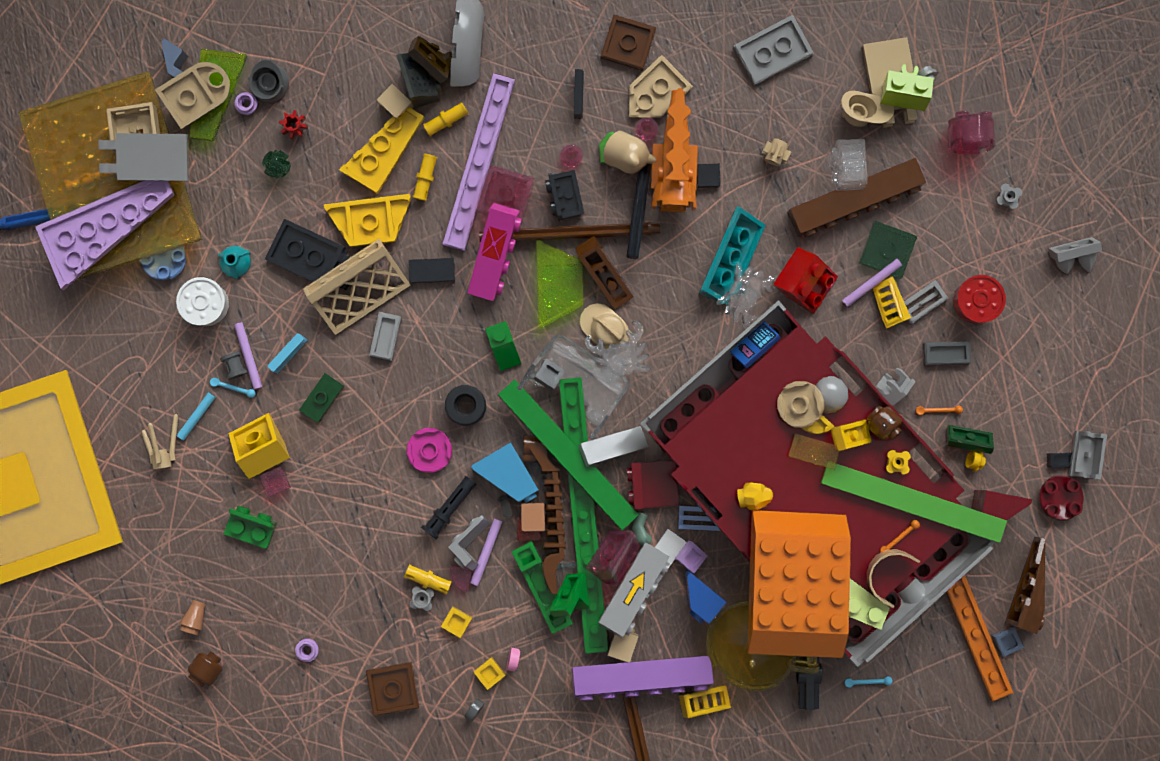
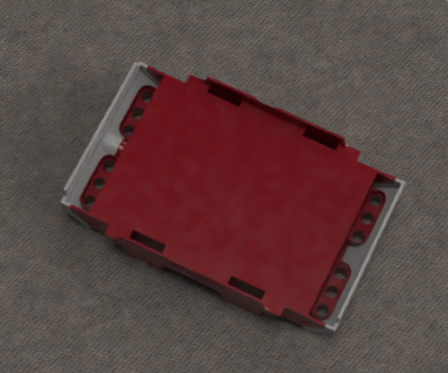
[640,300,995,667]

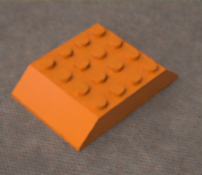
[747,510,851,658]

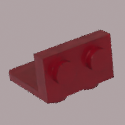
[627,460,679,509]

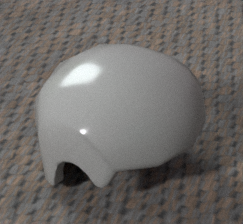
[815,376,849,414]

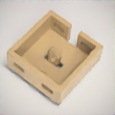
[107,102,160,156]

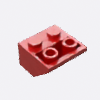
[773,247,838,314]

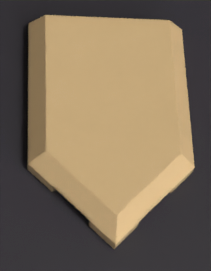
[629,55,693,118]

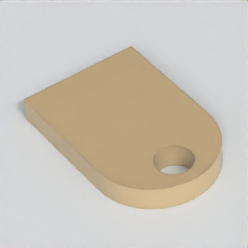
[155,62,230,129]

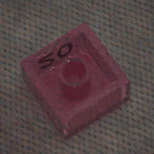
[477,165,535,225]

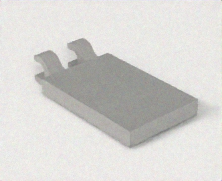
[98,133,189,181]

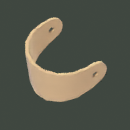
[866,549,920,608]

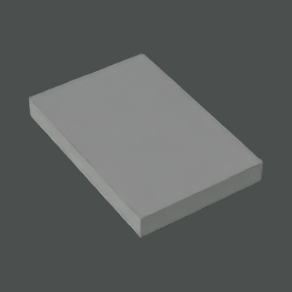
[733,15,814,86]

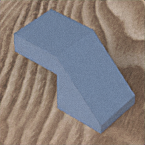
[162,39,188,78]

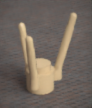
[141,414,178,469]

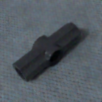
[796,656,822,710]

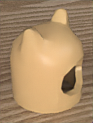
[603,131,656,174]

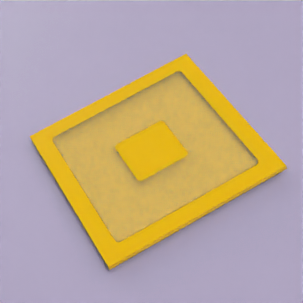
[0,370,123,584]

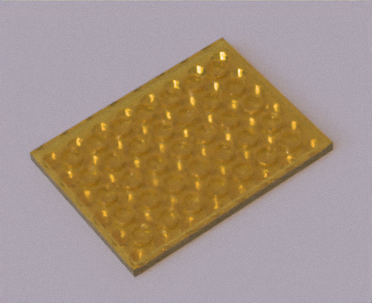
[18,71,203,281]

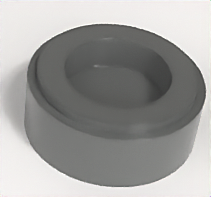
[465,699,485,723]

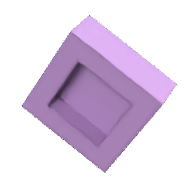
[675,540,708,573]

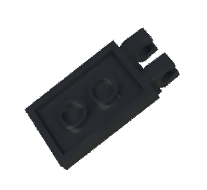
[265,219,350,291]

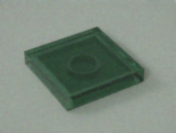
[859,221,917,279]

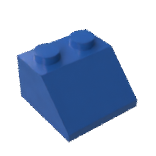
[684,570,726,624]

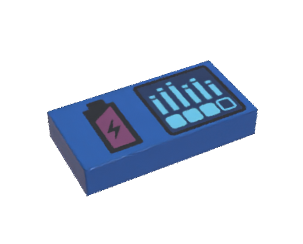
[730,321,781,369]

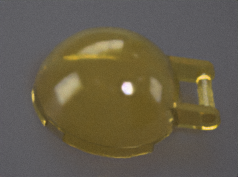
[706,600,819,691]

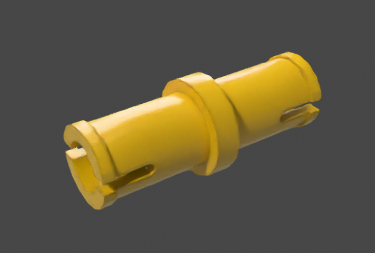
[423,102,469,137]
[413,153,438,201]
[404,564,452,595]

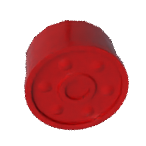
[953,275,1006,324]

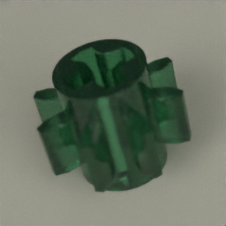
[262,150,291,179]

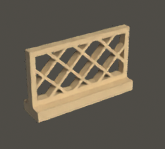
[303,239,410,335]

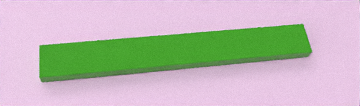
[820,461,1007,543]

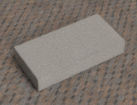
[369,312,402,361]

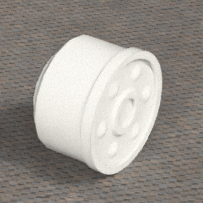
[176,277,229,326]

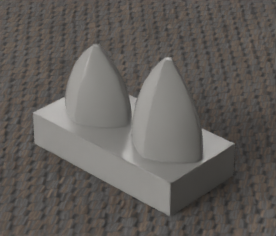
[1049,237,1102,274]

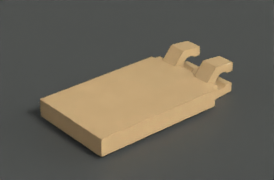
[862,37,917,128]

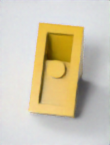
[831,420,872,451]

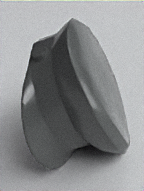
[248,60,289,103]

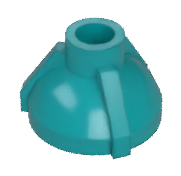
[218,246,251,279]

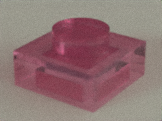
[260,467,291,497]

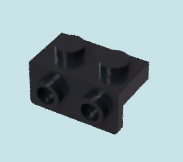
[545,170,585,221]

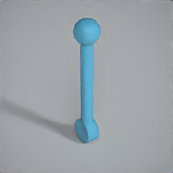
[210,378,256,398]
[844,676,892,688]

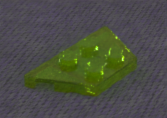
[536,240,583,328]

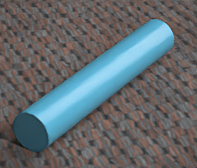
[176,392,216,440]

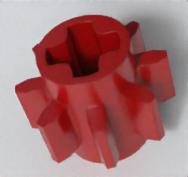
[279,110,308,140]

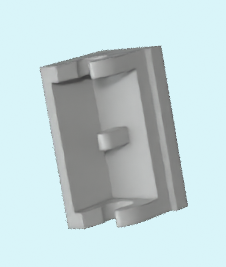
[875,368,916,406]
[1068,431,1107,480]

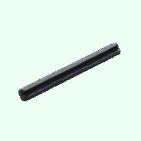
[626,152,652,260]

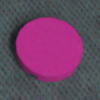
[407,428,452,473]

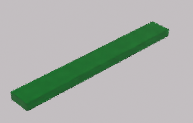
[498,379,639,531]

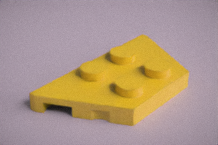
[324,194,411,248]

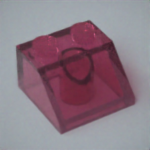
[586,531,640,585]

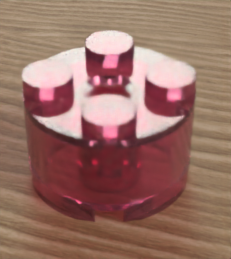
[948,111,995,155]

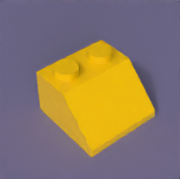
[228,413,290,479]

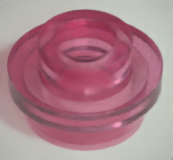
[636,117,658,140]
[560,145,583,167]

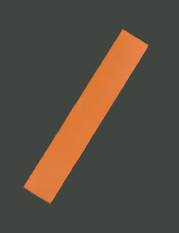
[946,575,1013,702]

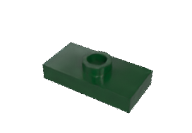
[299,373,344,423]
[946,425,994,454]

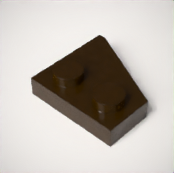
[408,36,452,83]

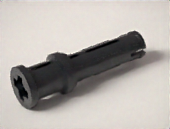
[421,475,477,540]

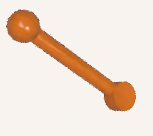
[915,405,963,415]
[880,520,920,552]

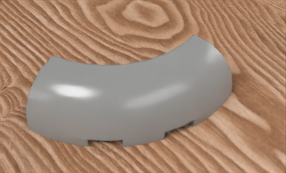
[450,0,485,86]

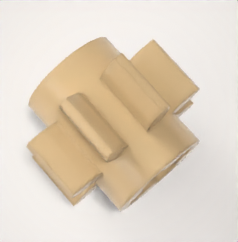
[762,138,791,166]

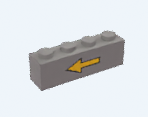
[597,542,670,638]

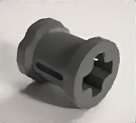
[220,351,247,380]

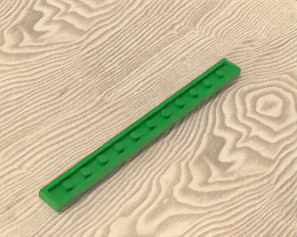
[559,377,608,653]

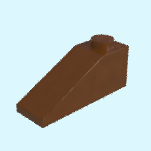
[576,236,633,309]

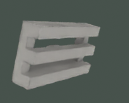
[904,280,948,324]

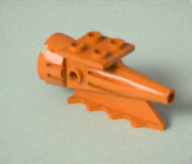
[651,88,698,212]

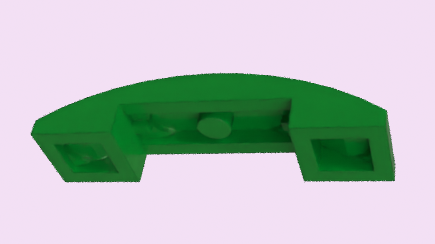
[511,541,573,634]

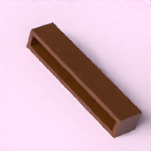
[787,158,926,238]

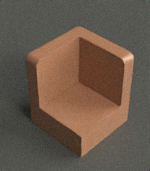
[521,503,545,531]

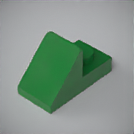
[485,321,522,371]
[549,573,590,617]

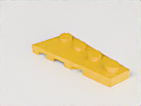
[338,107,425,194]

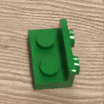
[224,505,277,549]

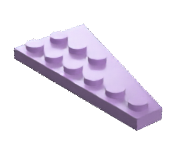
[36,180,174,291]

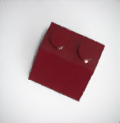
[971,490,1032,520]

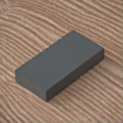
[923,341,971,365]

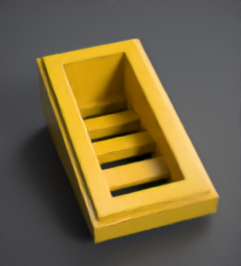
[873,277,911,329]
[679,685,731,718]

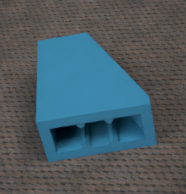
[471,443,539,503]

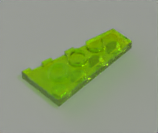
[190,49,248,141]

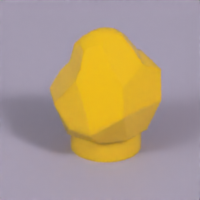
[737,483,773,510]

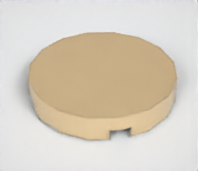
[777,381,824,428]

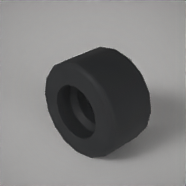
[445,385,486,426]

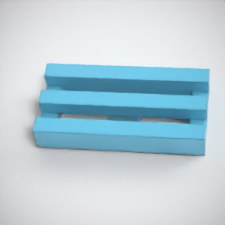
[268,333,308,374]

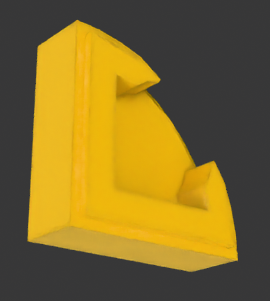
[801,415,834,434]

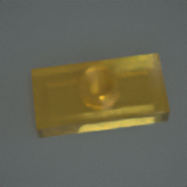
[789,434,840,470]

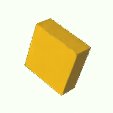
[441,606,473,638]
[473,657,506,690]

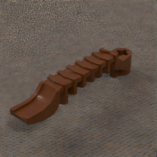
[523,435,566,593]

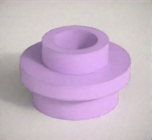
[235,92,258,115]
[295,639,319,662]

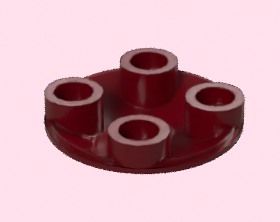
[1039,475,1084,521]

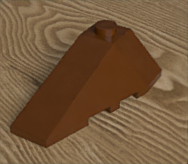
[1005,537,1045,634]

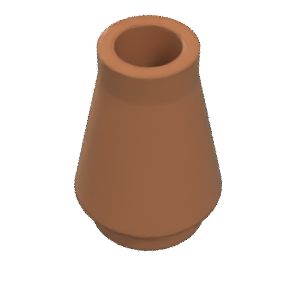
[180,600,206,636]

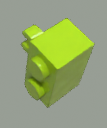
[880,64,934,111]

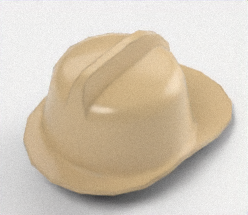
[841,91,894,127]
[580,303,629,352]

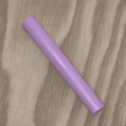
[842,259,903,307]
[234,322,262,390]
[470,519,502,586]

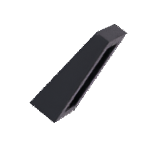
[1047,453,1072,468]

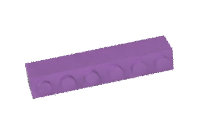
[571,656,714,701]

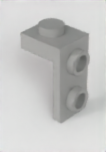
[448,515,490,571]

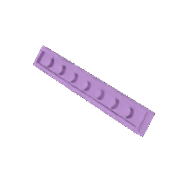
[443,73,515,252]

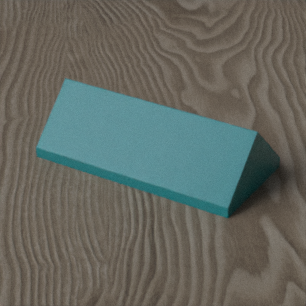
[699,206,766,307]

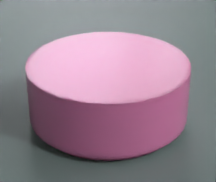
[506,647,520,672]

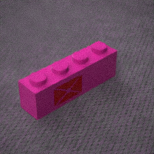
[468,203,522,301]

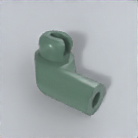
[631,511,652,546]

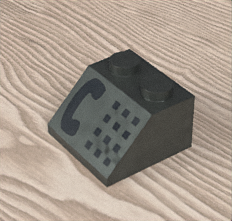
[396,53,442,108]

